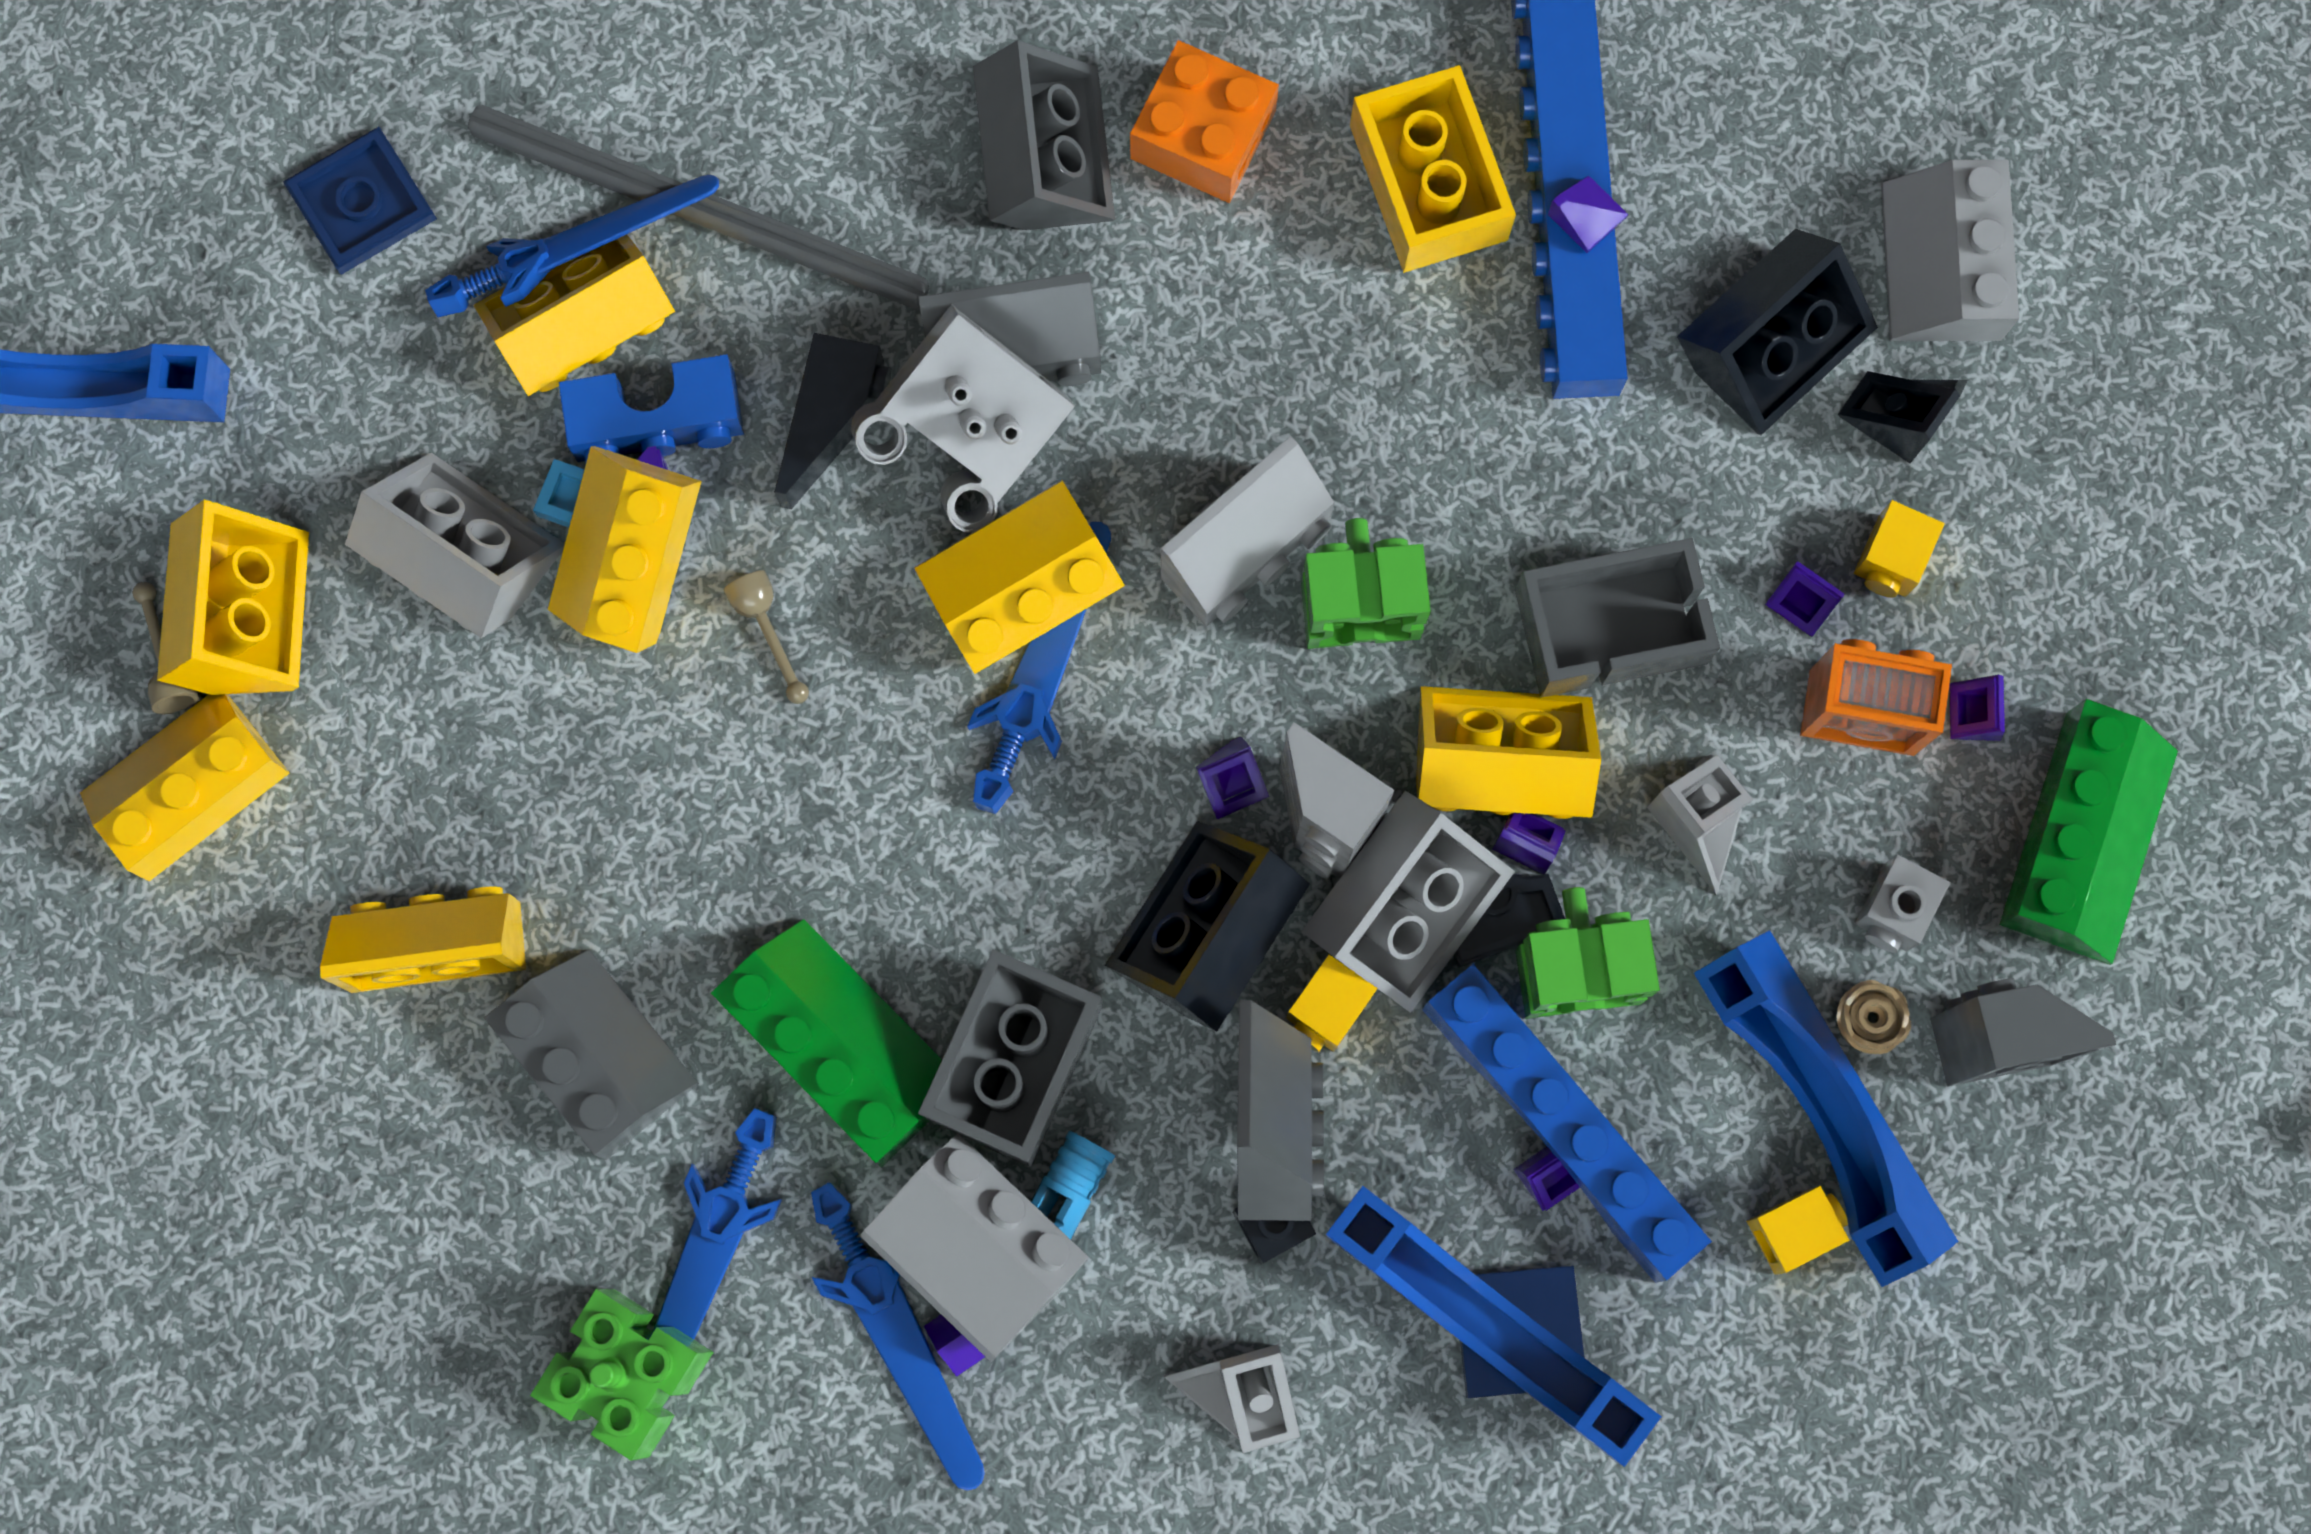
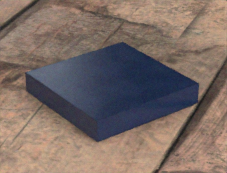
[283,126,437,275]
[1460,1266,1585,1398]

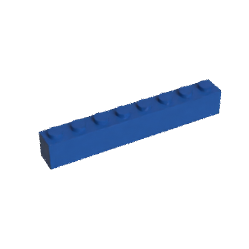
[1511,0,1628,399]

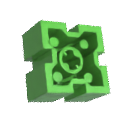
[1301,518,1431,649]
[1515,887,1660,1019]
[530,1289,714,1461]

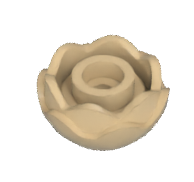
[1836,980,1911,1054]

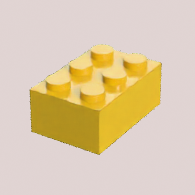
[1350,65,1516,273]

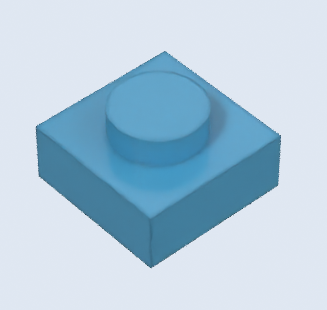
[533,459,584,527]

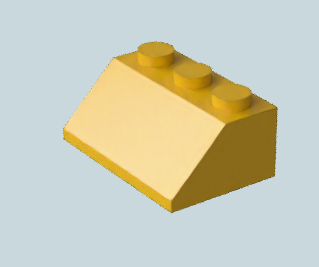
[473,234,675,396]
[547,446,702,653]
[914,480,1125,674]
[157,499,309,695]
[1416,686,1601,819]
[80,694,289,881]
[320,886,526,993]

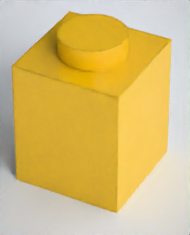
[1853,500,1945,598]
[1286,955,1378,1053]
[1746,1186,1850,1275]

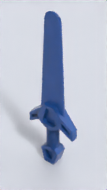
[425,175,719,317]
[967,521,1111,815]
[653,1108,782,1339]
[811,1182,985,1491]

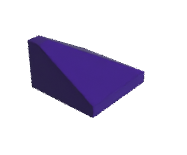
[1548,176,1628,253]
[1196,736,1270,820]

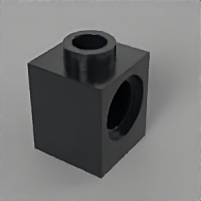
[1232,1207,1316,1265]

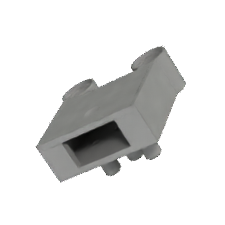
[851,304,1075,533]

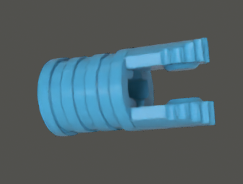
[1030,1131,1116,1240]

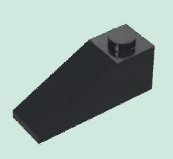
[774,333,891,509]

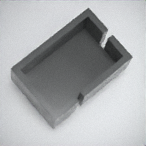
[1515,538,1720,698]

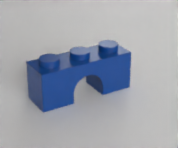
[559,354,744,463]

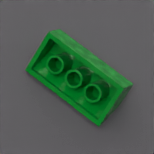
[1999,699,2178,965]
[711,919,942,1168]

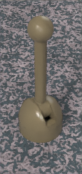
[723,570,809,704]
[132,582,199,714]

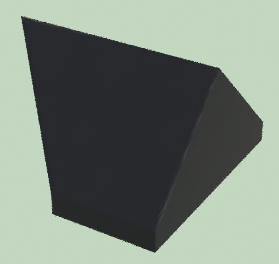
[1838,371,1968,463]

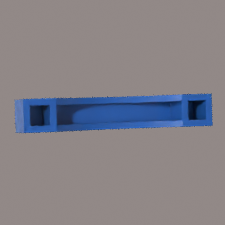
[0,344,230,422]
[1694,930,1959,1287]
[1422,964,1712,1283]
[1326,1186,1662,1467]

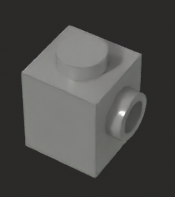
[1854,855,1951,953]

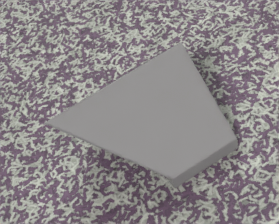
[1647,755,1753,896]
[1163,1344,1300,1453]

